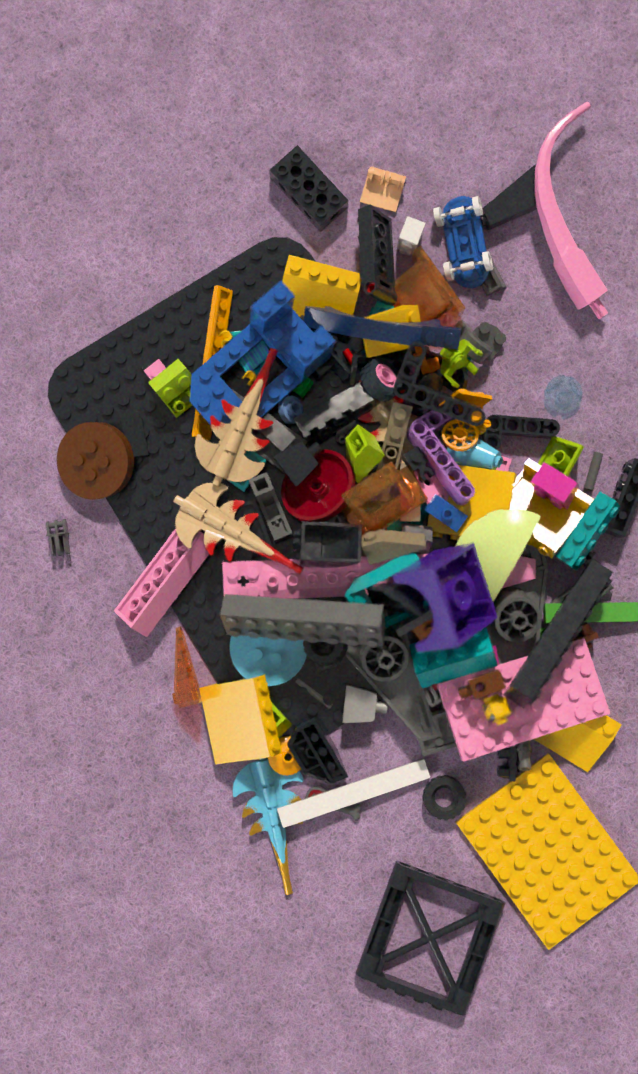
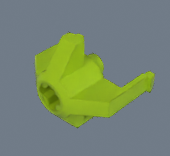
[439,339,483,388]

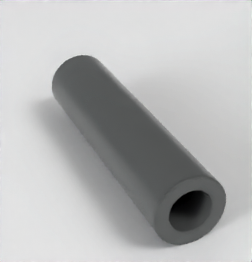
[584,452,603,491]

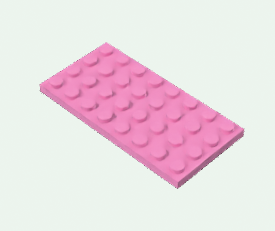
[437,638,610,761]

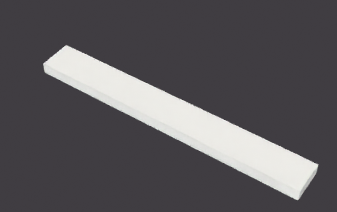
[277,759,430,828]

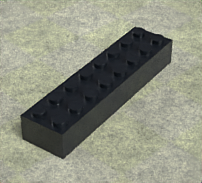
[503,559,613,708]

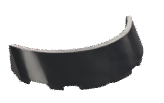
[350,345,468,393]

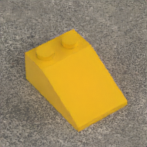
[363,305,421,358]

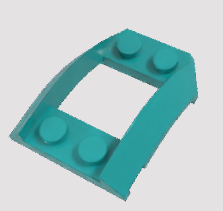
[344,552,430,628]

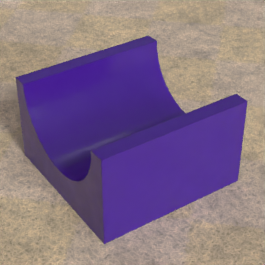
[392,543,498,652]

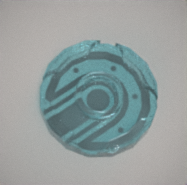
[544,375,583,413]

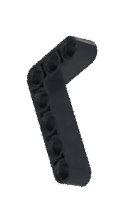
[393,341,486,426]

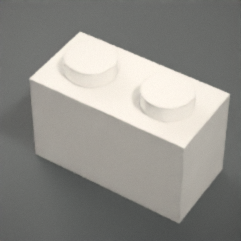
[397,216,425,256]

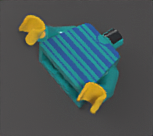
[218,330,270,386]

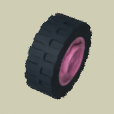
[360,357,403,402]

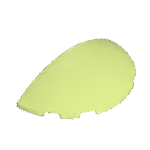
[456,509,541,601]

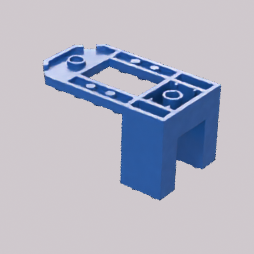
[190,281,335,425]

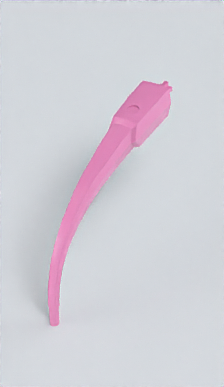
[535,102,608,319]

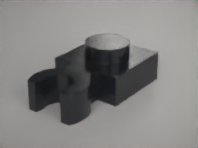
[401,446,434,483]

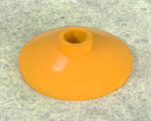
[268,736,301,775]

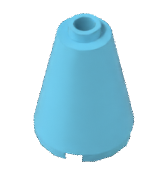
[447,433,503,470]

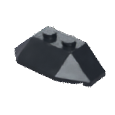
[366,582,424,616]
[287,717,348,785]

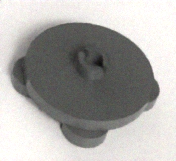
[473,322,506,360]

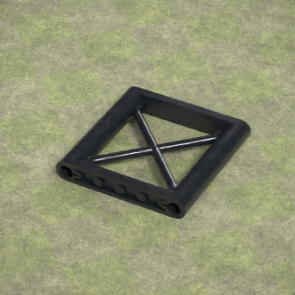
[355,861,505,1016]

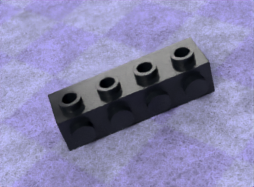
[605,458,638,538]

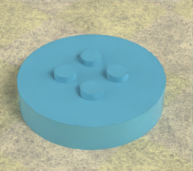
[230,636,307,686]

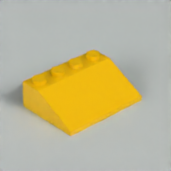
[282,255,362,317]
[534,715,622,772]

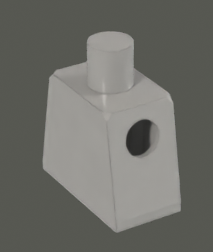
[342,684,388,723]

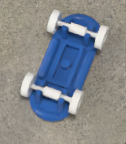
[433,196,493,288]

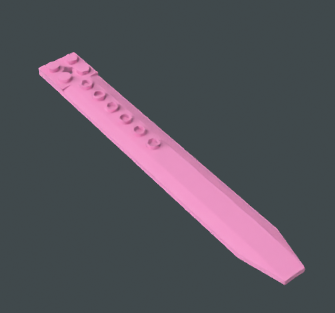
[223,553,536,599]

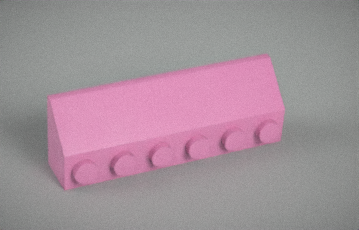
[114,529,209,637]

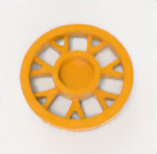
[442,419,479,451]

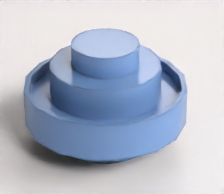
[278,396,304,424]

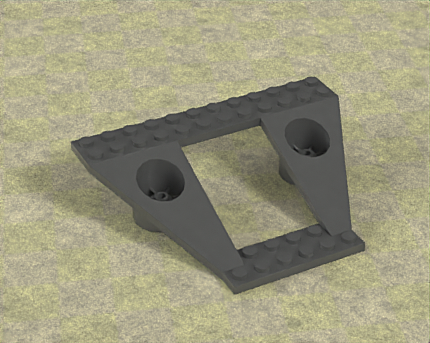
[316,544,548,756]

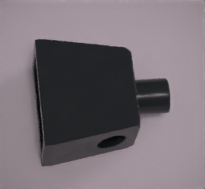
[274,442,323,487]

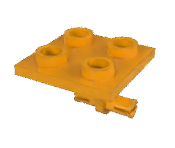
[439,389,492,436]

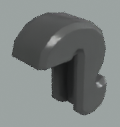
[454,320,493,364]

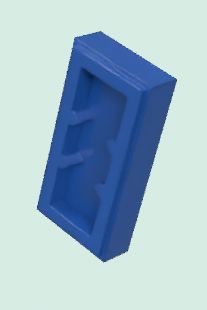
[424,494,468,532]

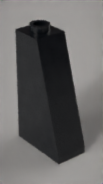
[480,165,537,230]

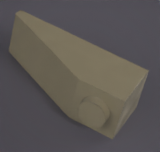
[362,530,427,565]

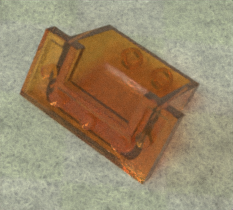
[394,245,465,322]
[341,461,428,541]

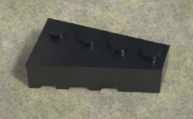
[293,382,377,445]

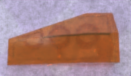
[172,626,202,708]

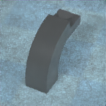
[249,472,293,543]

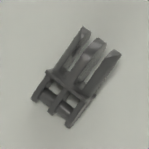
[46,519,70,557]

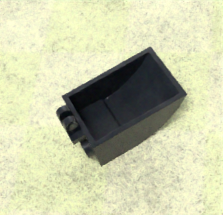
[293,522,362,568]

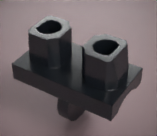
[497,745,523,781]

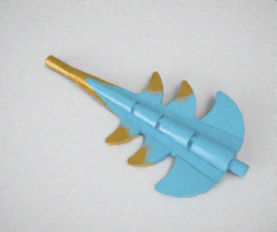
[232,758,304,895]

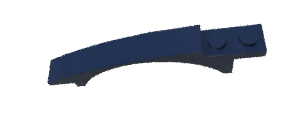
[304,306,461,349]

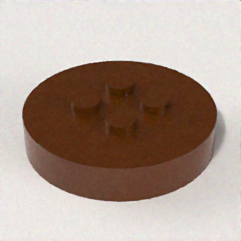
[57,422,134,500]

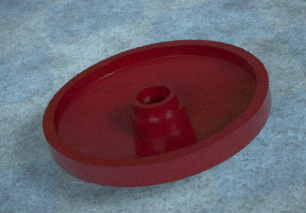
[281,449,355,522]

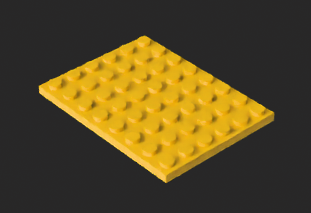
[455,753,638,950]

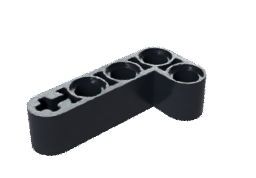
[482,415,560,450]

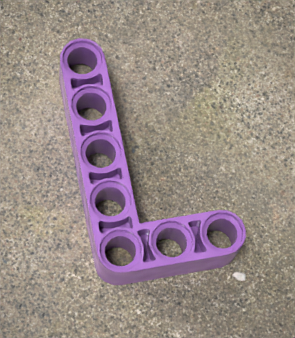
[407,403,475,505]

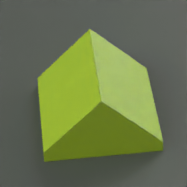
[537,436,584,476]

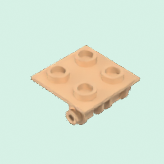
[360,166,406,213]

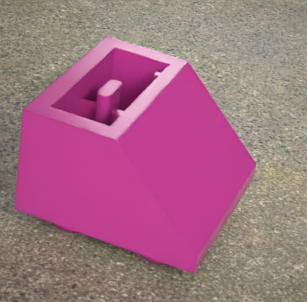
[530,462,579,510]

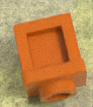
[413,346,441,374]

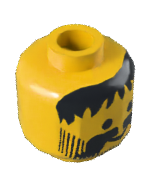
[482,694,512,726]

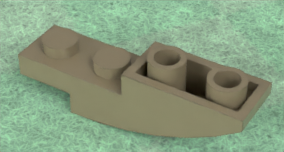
[375,401,412,483]

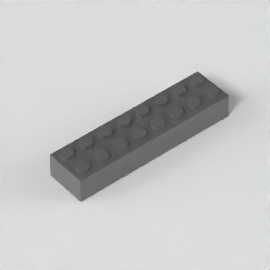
[220,594,386,647]

